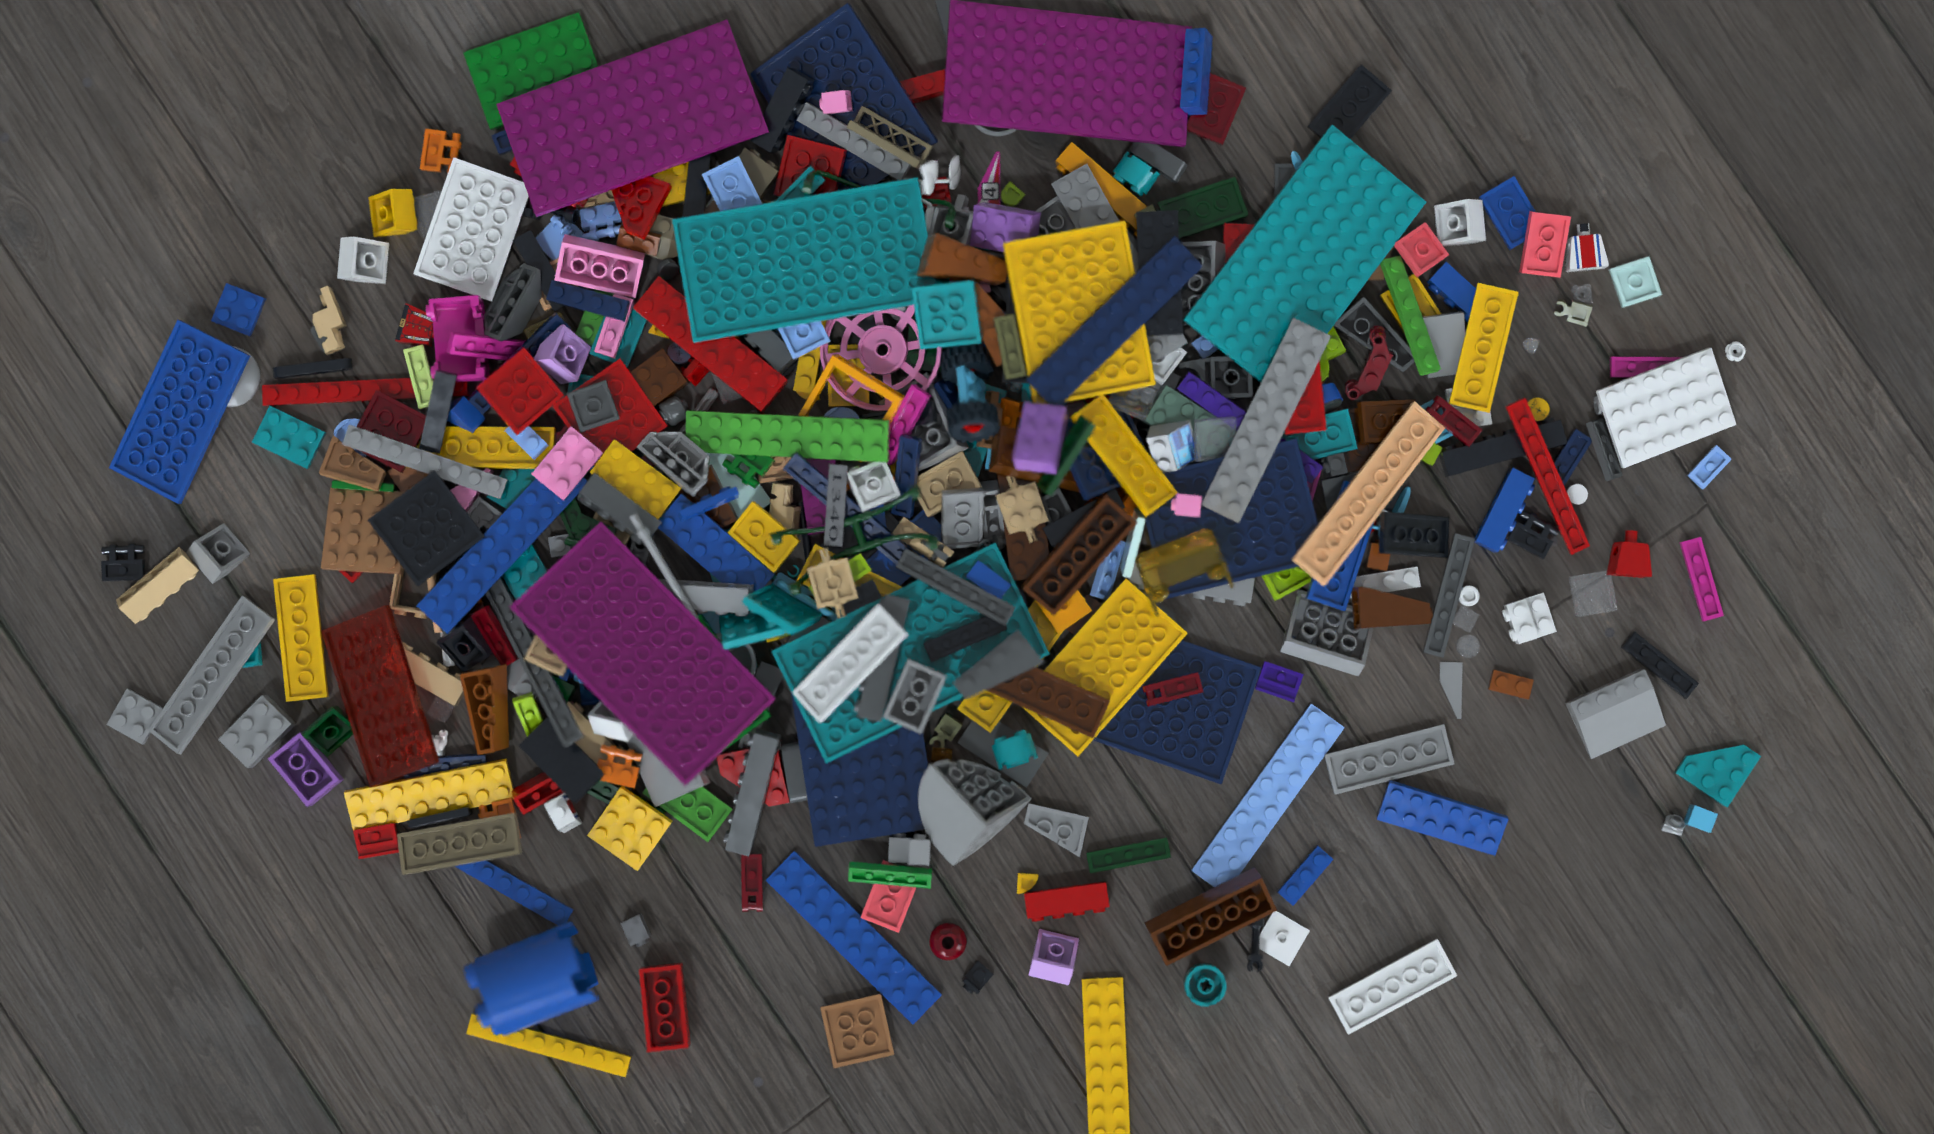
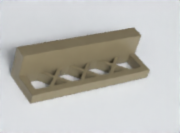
[847,106,933,168]

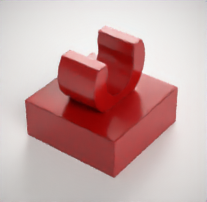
[681,359,709,387]

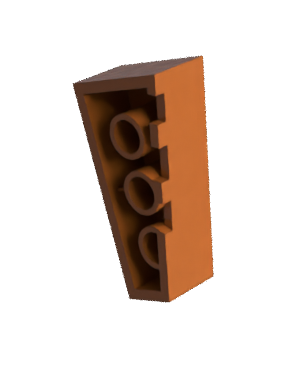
[916,233,1008,286]
[975,283,1023,367]
[460,664,509,755]

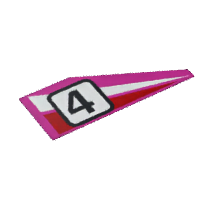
[978,152,1000,205]

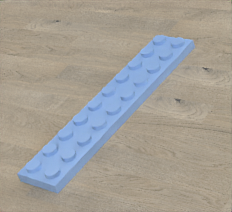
[702,156,831,360]
[1191,703,1345,887]

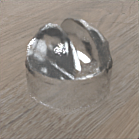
[1523,337,1540,355]

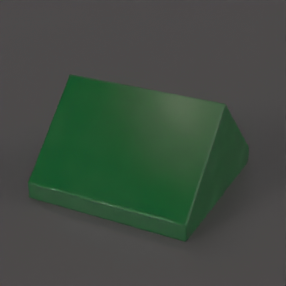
[301,706,359,757]

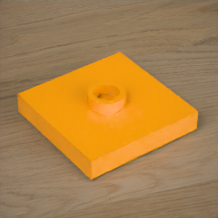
[1035,590,1092,634]

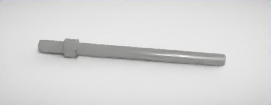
[629,513,700,620]

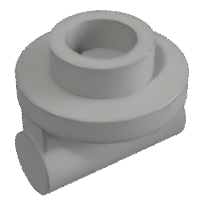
[1661,814,1685,836]

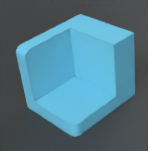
[1684,804,1718,833]

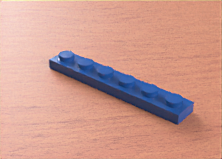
[456,860,574,926]

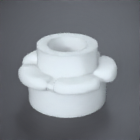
[1725,341,1746,362]

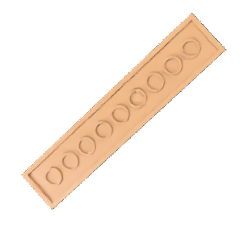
[1292,401,1445,586]

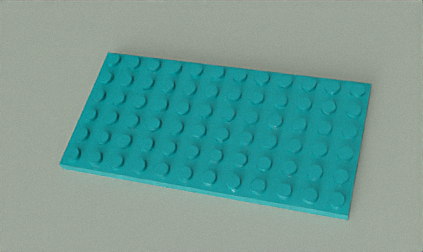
[1183,125,1426,383]
[672,177,936,343]
[772,543,1050,763]

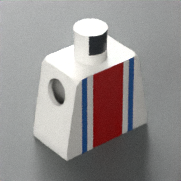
[1566,223,1609,272]
[544,792,582,833]

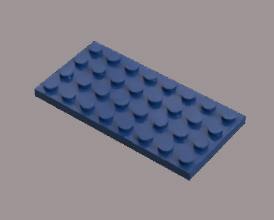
[109,319,250,504]

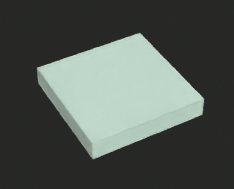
[1609,256,1662,308]

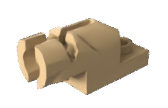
[769,482,801,537]

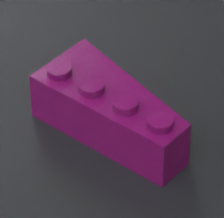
[801,458,836,535]

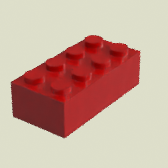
[639,963,691,1052]

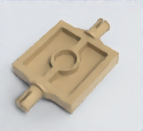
[995,476,1049,543]
[807,548,858,618]

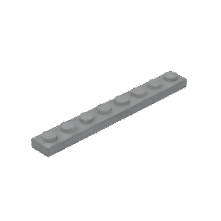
[342,425,508,499]

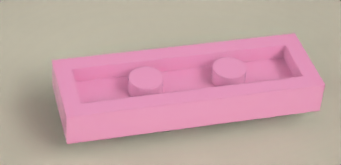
[594,294,635,359]

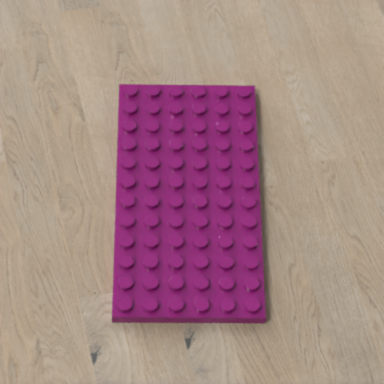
[942,0,1192,147]
[496,20,769,217]
[510,522,775,787]

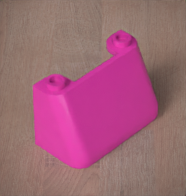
[426,295,490,382]

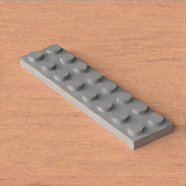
[148,596,275,754]

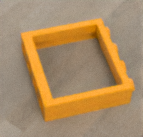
[799,354,905,462]

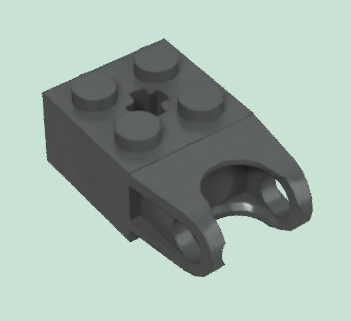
[1179,357,1253,400]

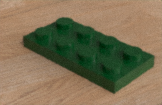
[1157,177,1248,239]

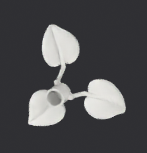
[903,155,961,233]

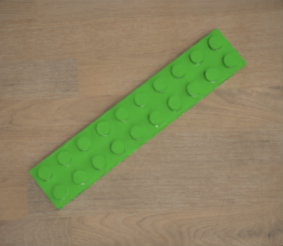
[686,410,890,462]

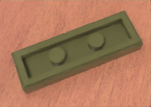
[993,314,1026,380]

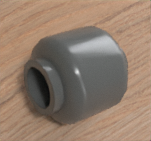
[658,396,689,426]

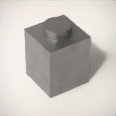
[620,914,652,947]

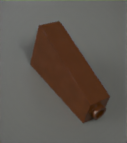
[1351,587,1433,629]

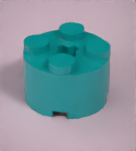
[1113,151,1160,197]
[991,730,1038,770]
[1183,963,1227,1007]

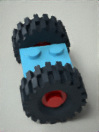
[941,344,1000,443]

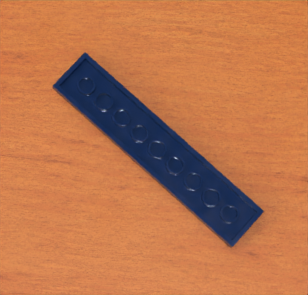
[1026,236,1203,406]

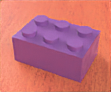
[970,202,1041,252]
[1013,402,1068,474]
[268,732,344,807]

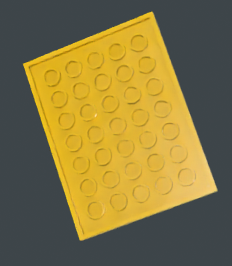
[1003,221,1156,405]

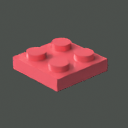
[1394,222,1449,278]

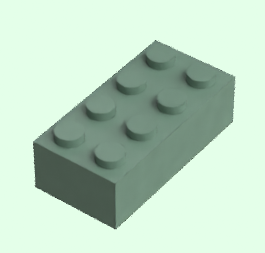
[1141,385,1235,461]

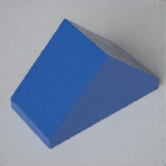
[447,396,485,433]

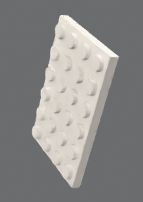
[413,157,529,302]
[1596,347,1736,468]

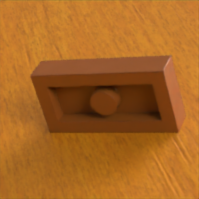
[616,224,661,256]
[1488,670,1534,700]

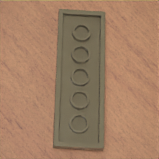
[397,813,522,875]

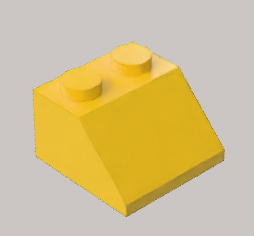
[368,189,417,238]

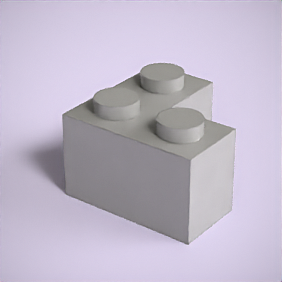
[888,833,931,865]

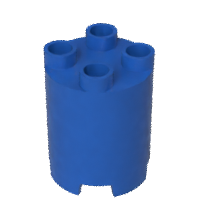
[464,921,600,1036]

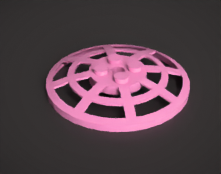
[820,305,942,411]

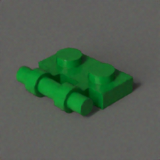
[722,454,775,489]

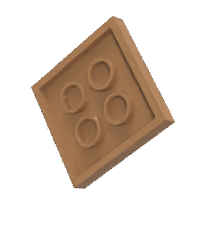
[820,993,894,1068]

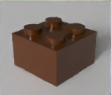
[630,348,689,408]

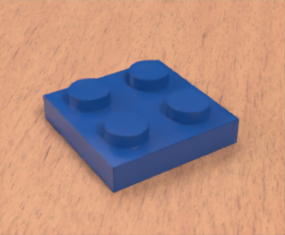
[211,283,266,337]

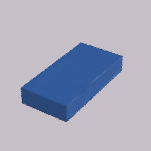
[966,560,1011,599]

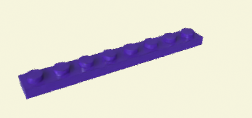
[1177,371,1323,483]

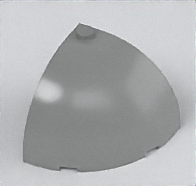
[918,760,1032,866]

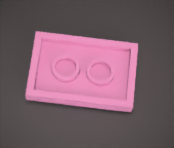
[532,427,603,501]

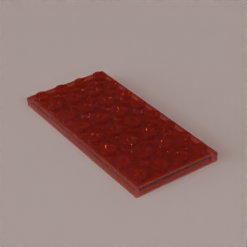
[321,605,440,787]

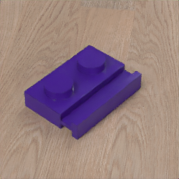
[1255,661,1304,703]

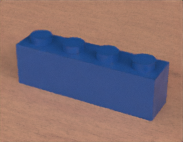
[1180,28,1213,115]
[1427,262,1476,323]
[1474,468,1535,553]

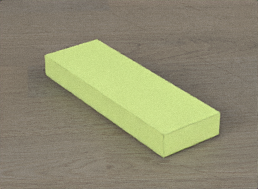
[403,344,434,409]

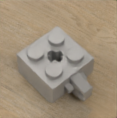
[928,194,974,247]

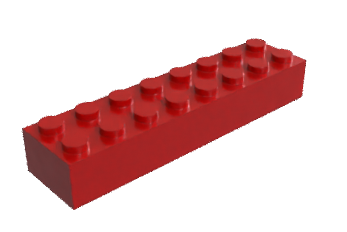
[633,276,788,414]

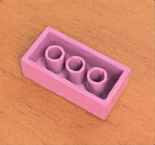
[554,234,645,298]

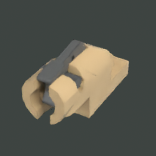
[310,286,347,355]
[893,517,954,568]

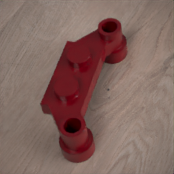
[1345,326,1393,400]

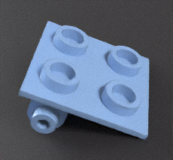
[536,215,584,264]

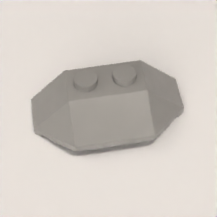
[637,432,710,496]

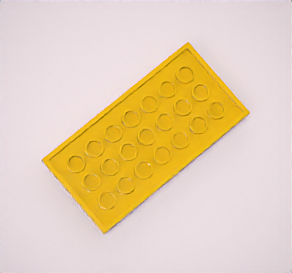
[1023,579,1188,756]

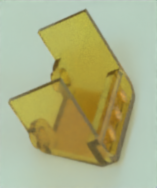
[1135,529,1234,617]

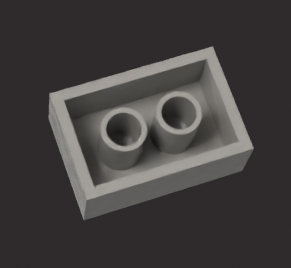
[883,660,947,734]
[218,695,297,768]

